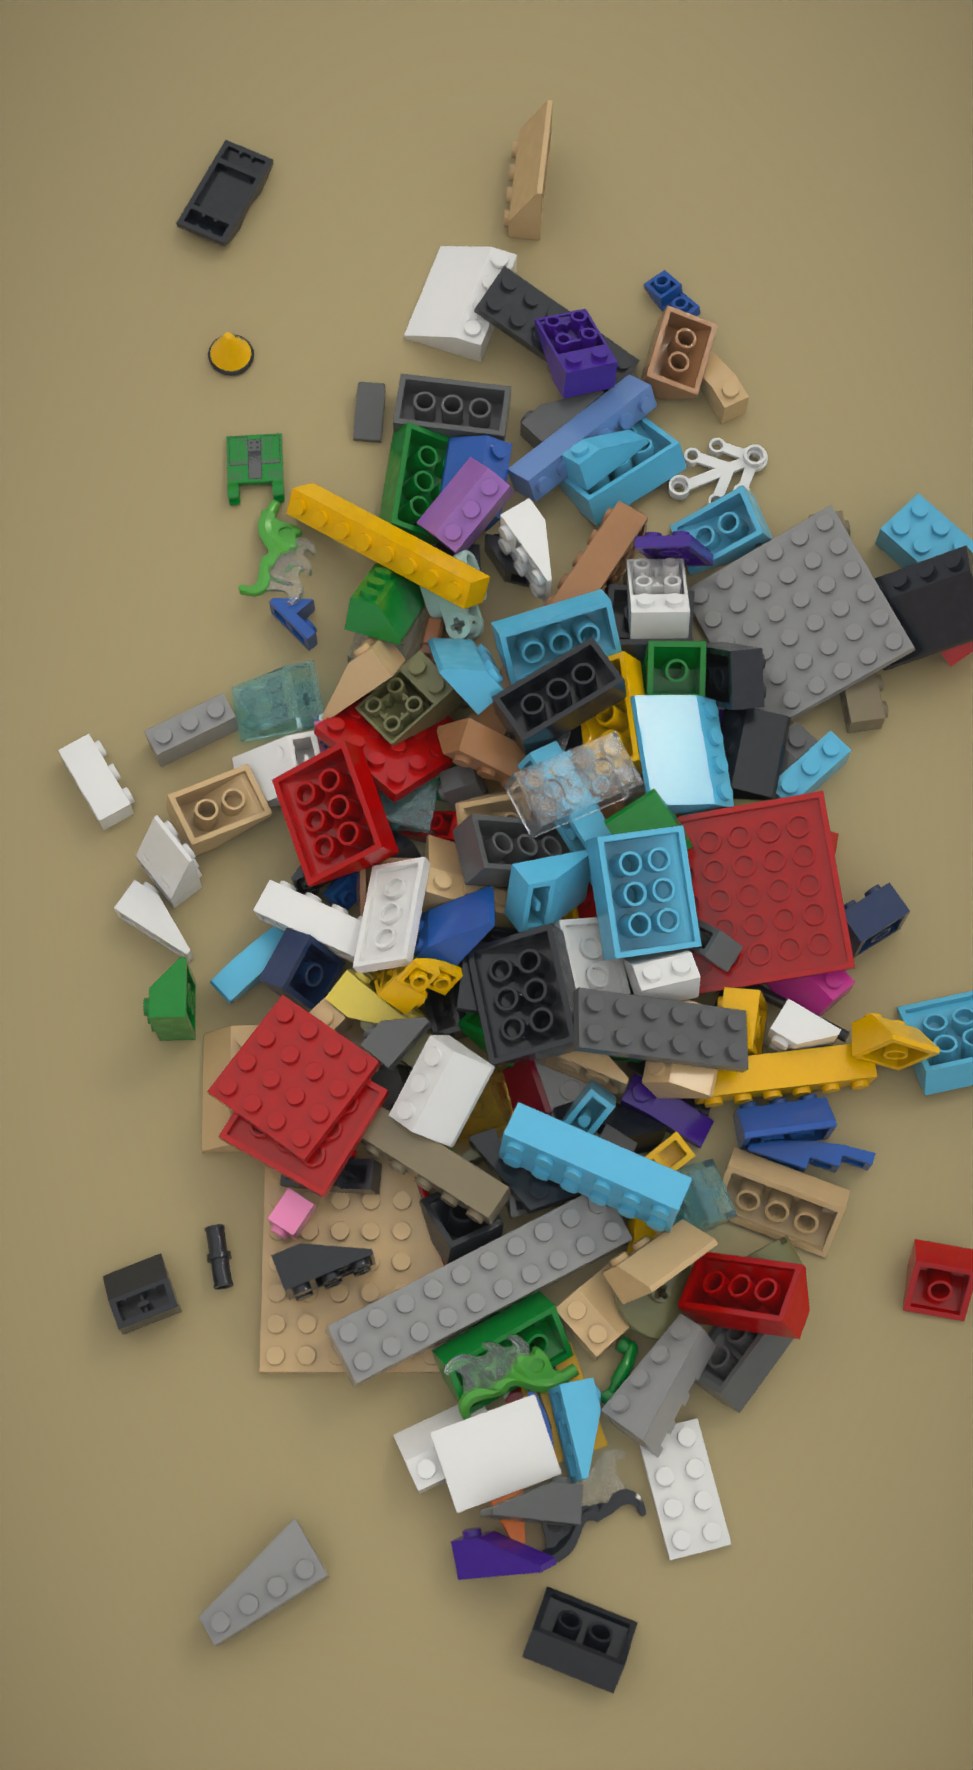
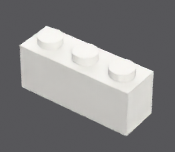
[58,734,135,830]

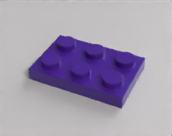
[634,531,714,567]

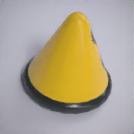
[208,332,254,376]

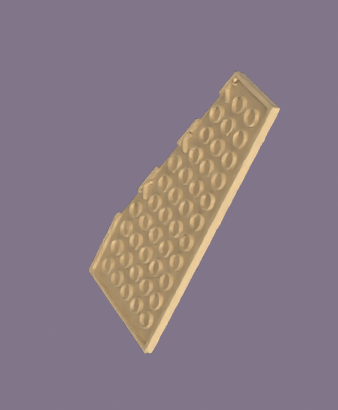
[259,1008,448,1373]

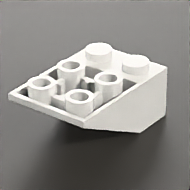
[498,498,552,603]
[626,558,690,639]
[232,730,320,807]
[136,815,202,908]

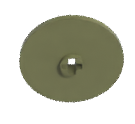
[614,1265,694,1340]

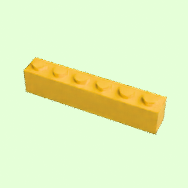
[694,1044,878,1108]

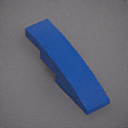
[746,1140,876,1173]

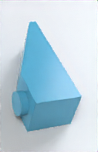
[561,429,649,491]
[548,1378,601,1484]

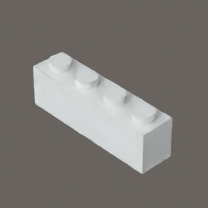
[253,880,363,963]

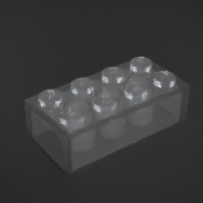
[504,731,644,839]

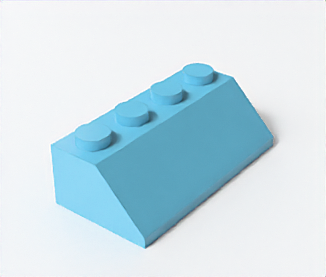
[491,589,622,685]
[427,638,504,715]

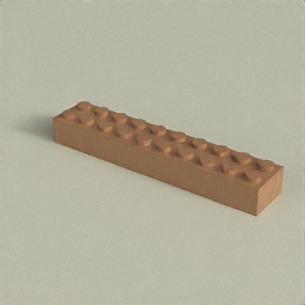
[469,501,648,740]

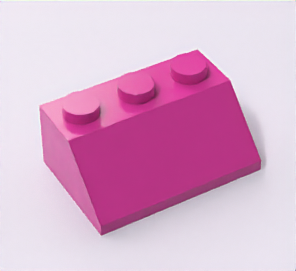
[765,970,855,1016]

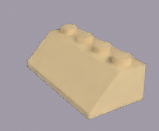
[202,1025,258,1153]
[710,1147,850,1258]

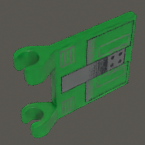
[226,433,285,505]

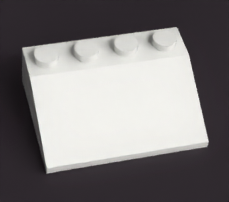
[404,246,517,362]

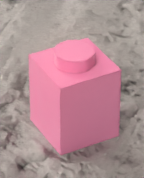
[267,1188,316,1241]

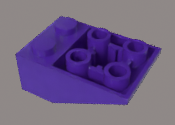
[534,308,618,398]

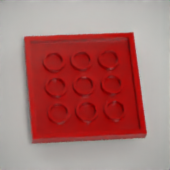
[314,690,455,803]
[207,995,381,1163]
[218,1080,389,1199]

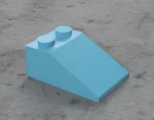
[670,485,773,575]

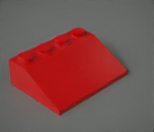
[272,740,399,887]

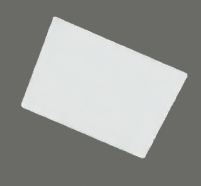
[431,1395,561,1513]

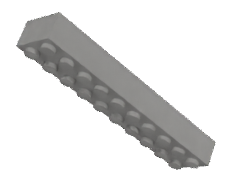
[326,1195,633,1388]

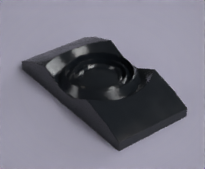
[176,140,274,247]

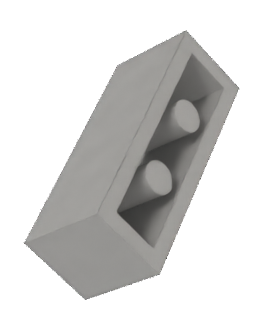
[144,693,239,767]

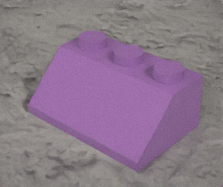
[417,457,514,554]

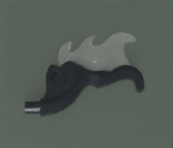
[541,1449,646,1563]

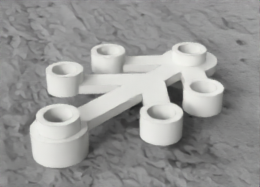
[668,438,768,505]

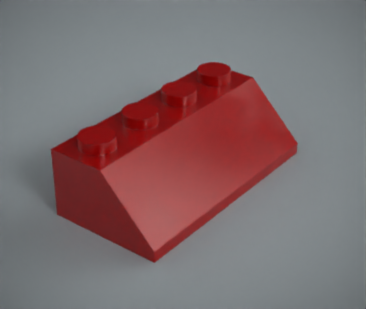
[678,1252,810,1339]

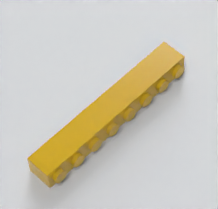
[286,483,490,609]

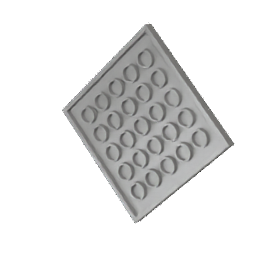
[687,505,915,721]

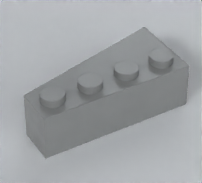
[601,1313,716,1458]
[199,1518,330,1646]

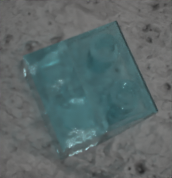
[674,1159,737,1232]

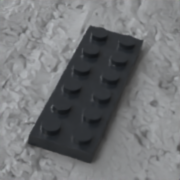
[474,266,640,393]

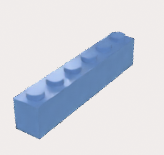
[507,374,657,502]

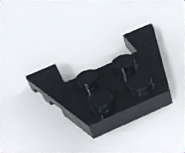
[468,1101,583,1214]

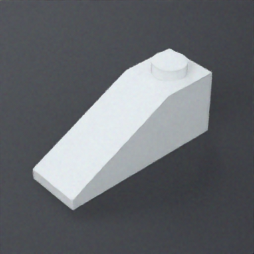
[114,880,194,963]

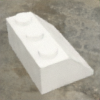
[389,1035,495,1147]
[393,1405,487,1494]

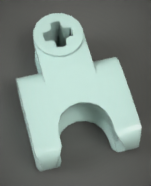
[419,550,487,639]

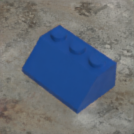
[439,435,512,531]
[733,1094,837,1150]

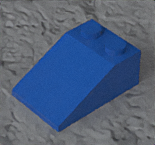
[413,886,495,966]

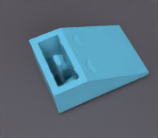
[504,850,590,933]

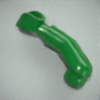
[601,1336,638,1404]

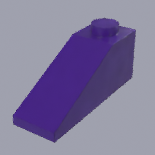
[620,1074,714,1149]
[451,1527,557,1580]

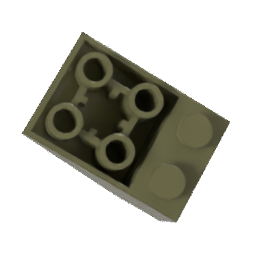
[355,650,464,747]

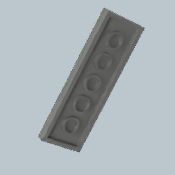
[573,987,748,1073]

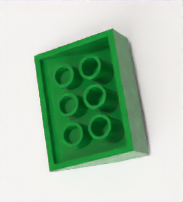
[379,422,449,545]

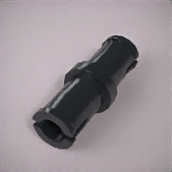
[205,1224,234,1290]

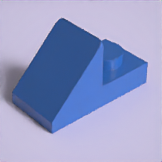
[269,598,318,651]

